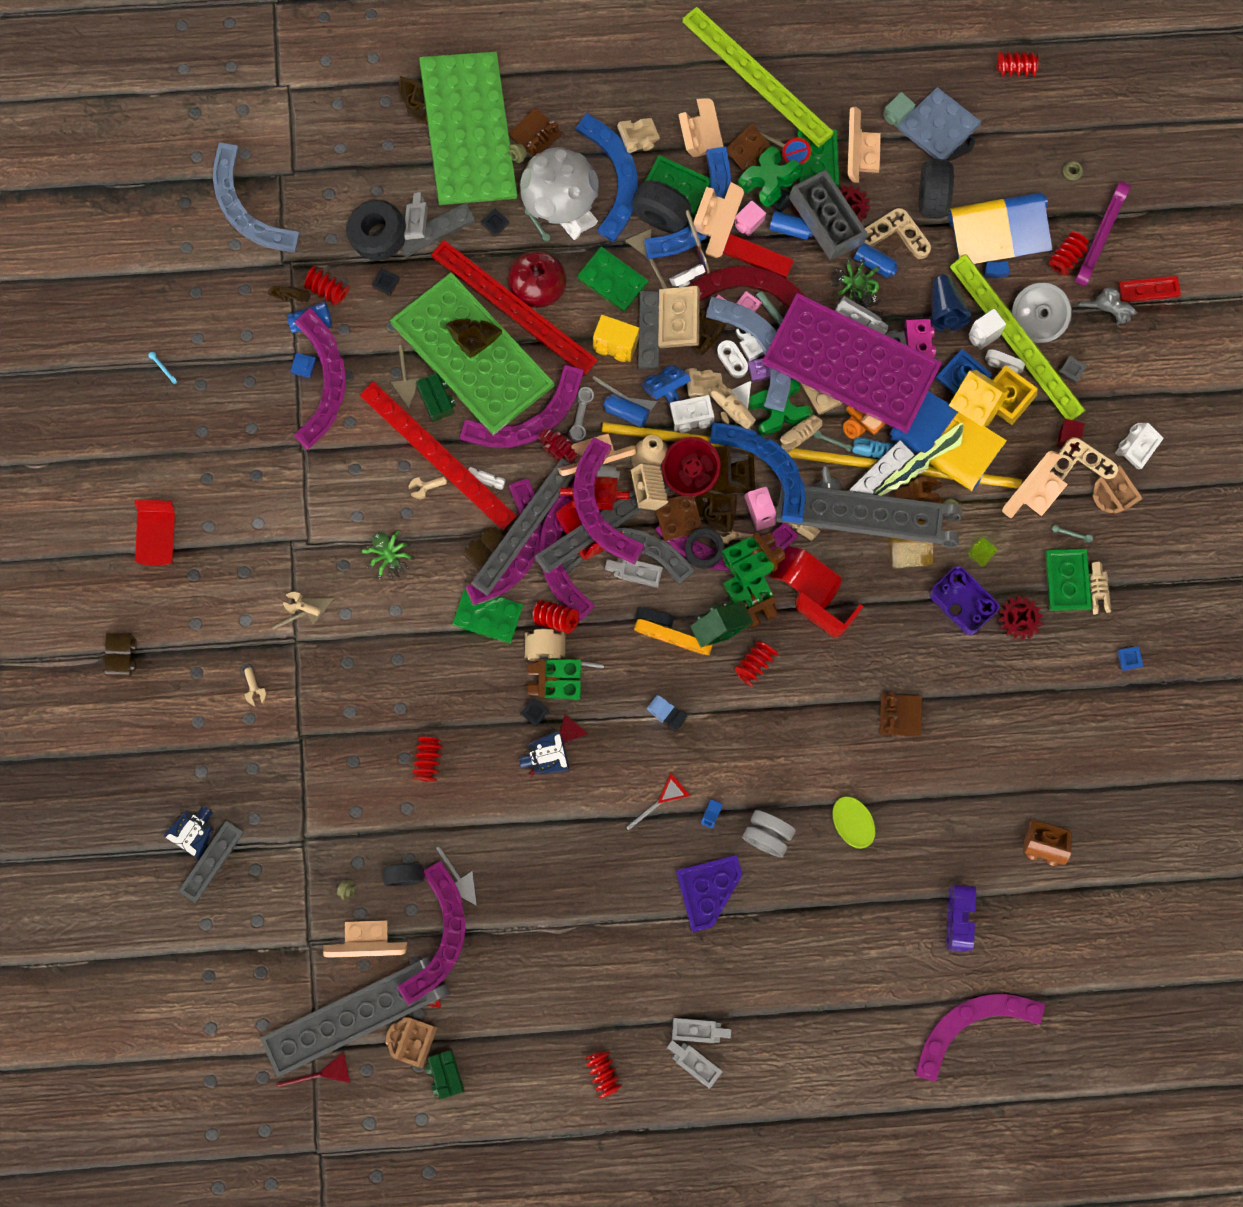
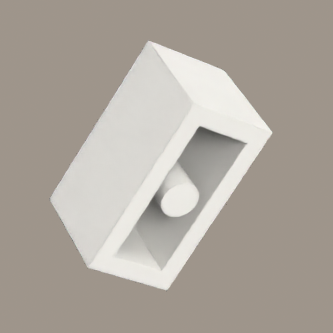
[969,309,1006,350]

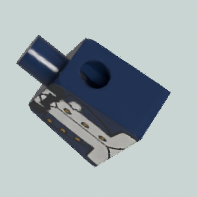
[519,731,571,775]
[164,806,214,860]

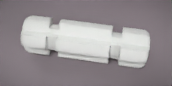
[468,467,505,490]

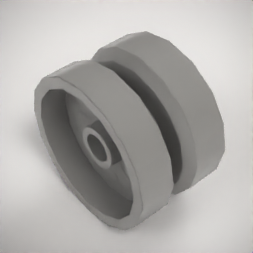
[742,810,796,858]

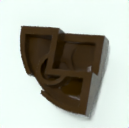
[399,76,428,125]
[268,286,311,302]
[692,308,726,355]
[446,319,502,358]
[694,493,737,532]

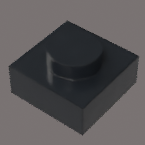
[770,188,791,212]
[481,209,509,237]
[372,268,400,296]
[520,698,549,727]

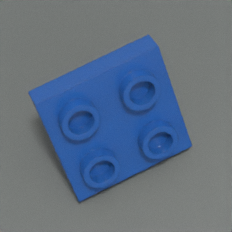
[935,349,992,396]
[641,365,691,406]

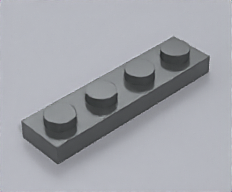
[401,203,475,258]
[638,291,659,370]
[178,821,244,904]

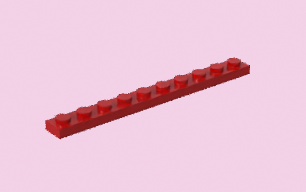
[431,240,597,376]
[359,381,518,531]

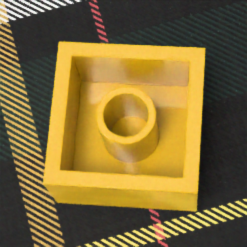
[593,315,639,362]
[993,365,1038,426]
[949,370,1010,427]

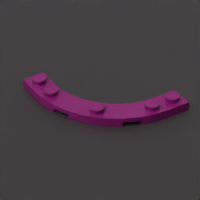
[293,308,345,450]
[460,365,584,448]
[573,437,645,565]
[465,478,541,606]
[539,483,595,622]
[655,523,799,571]
[397,861,465,1006]
[915,994,1046,1082]

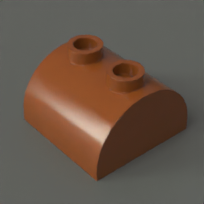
[1023,819,1071,866]

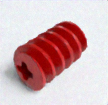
[996,52,1039,77]
[1049,231,1089,276]
[304,265,350,306]
[533,600,580,633]
[734,641,779,687]
[412,737,443,782]
[584,1051,622,1099]

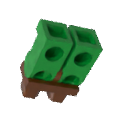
[722,532,785,589]
[722,576,778,629]
[527,659,582,701]

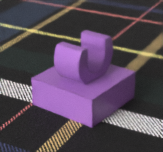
[748,358,770,383]

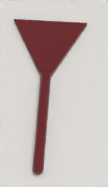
[529,714,588,776]
[276,1052,351,1087]

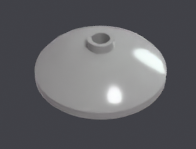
[1012,283,1072,343]

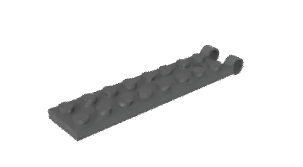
[776,486,962,548]
[260,955,451,1078]

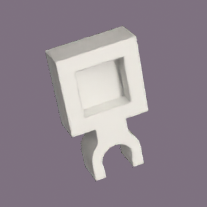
[669,264,706,287]
[736,329,765,361]

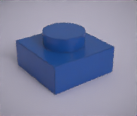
[291,353,316,378]
[1117,646,1143,671]

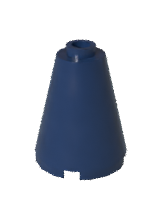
[931,274,971,332]

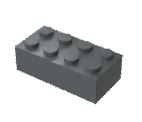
[789,170,868,261]

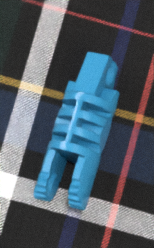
[852,437,894,459]

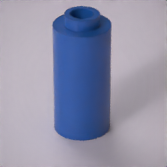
[769,211,813,240]
[854,242,899,279]
[603,394,650,428]

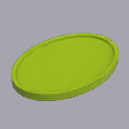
[832,797,875,849]

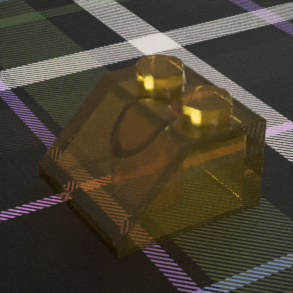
[889,521,933,569]

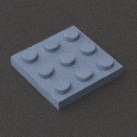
[898,87,981,160]

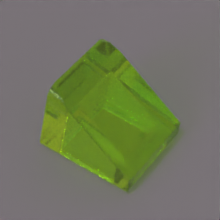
[968,537,998,567]

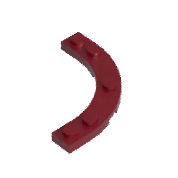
[686,266,806,309]

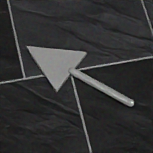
[436,847,477,906]

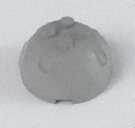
[520,147,599,224]

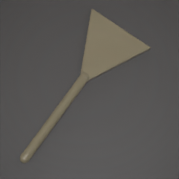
[625,229,668,289]

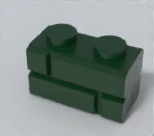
[416,373,456,422]
[425,1050,465,1100]

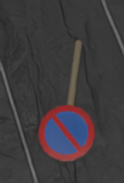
[759,131,811,165]
[686,210,710,274]

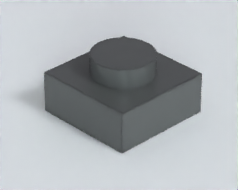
[1059,356,1087,384]

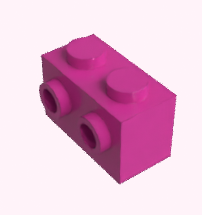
[904,319,936,358]

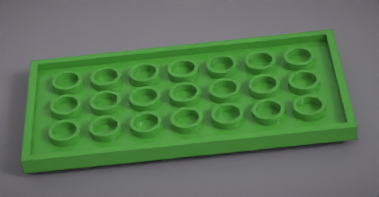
[419,52,517,205]
[390,273,554,435]

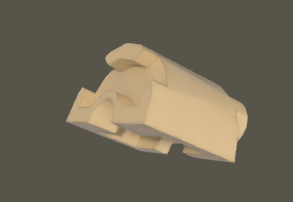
[617,118,660,153]
[685,368,723,399]
[525,629,566,661]

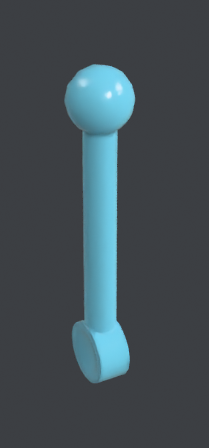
[149,352,177,384]

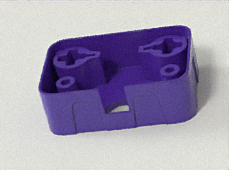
[930,566,999,635]
[946,885,976,952]

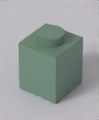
[883,92,916,128]

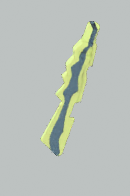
[875,423,964,496]

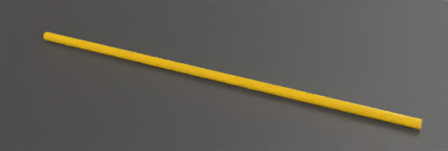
[602,422,1022,489]

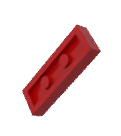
[1118,276,1181,302]

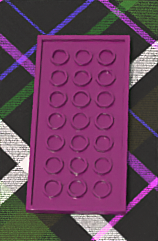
[762,293,942,434]

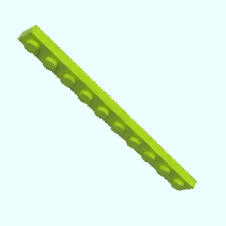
[683,7,833,147]
[950,254,1086,420]

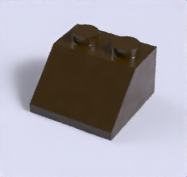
[711,446,755,493]

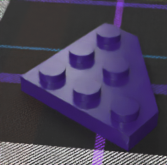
[676,855,742,933]

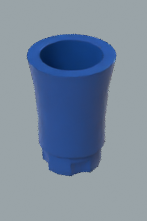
[287,301,332,333]

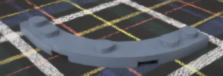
[213,142,300,253]
[706,297,791,412]

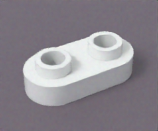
[717,340,748,378]
[985,350,1025,374]

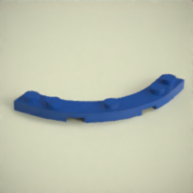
[576,113,638,243]
[644,147,731,260]
[710,422,805,523]

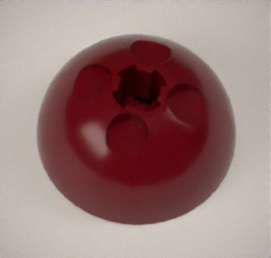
[508,251,566,308]
[662,437,721,497]

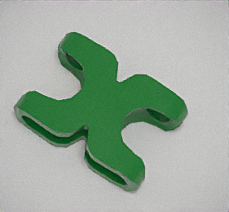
[738,146,803,207]
[748,380,813,436]

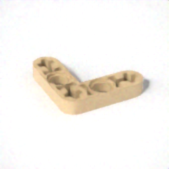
[865,208,931,259]
[1051,437,1118,480]

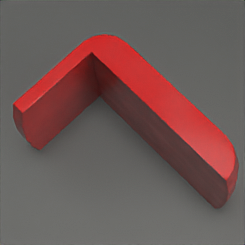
[134,500,175,566]
[556,501,623,560]
[769,547,843,609]
[795,592,864,638]

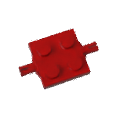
[560,477,630,510]

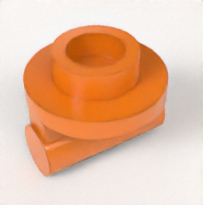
[843,416,866,439]

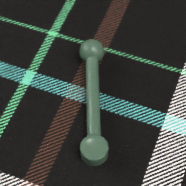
[525,208,550,242]
[813,430,853,452]
[1052,525,1093,543]

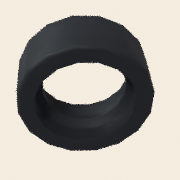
[685,528,724,569]
[383,864,424,886]

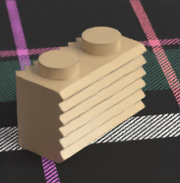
[631,464,668,510]

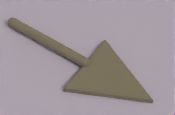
[390,344,420,408]
[271,598,334,630]

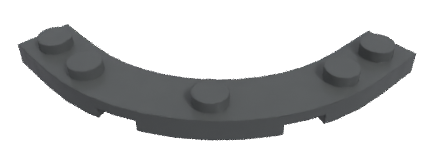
[562,528,695,585]

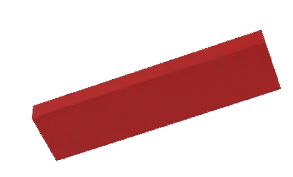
[723,234,794,279]

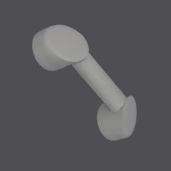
[568,387,594,442]

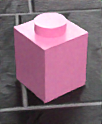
[734,201,766,236]

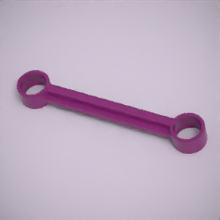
[1074,180,1131,286]

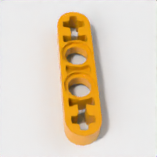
[634,619,713,655]

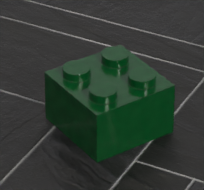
[691,601,753,648]

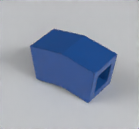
[984,261,1010,279]
[701,799,723,829]

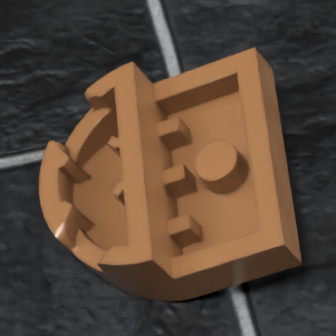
[1093,465,1144,513]
[386,1018,437,1069]

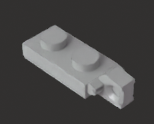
[404,192,428,240]
[834,296,888,335]
[605,558,663,588]
[672,1018,732,1043]
[667,1040,723,1089]

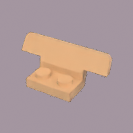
[679,98,723,157]
[848,107,881,183]
[694,182,744,258]
[558,434,636,476]
[1002,451,1068,518]
[323,921,407,957]

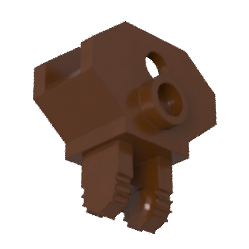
[894,477,943,504]

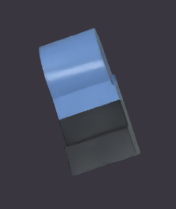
[647,695,688,733]

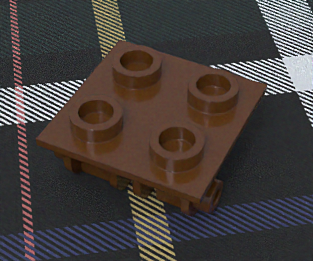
[508,108,563,157]
[726,123,771,172]
[655,496,703,542]
[880,692,922,737]

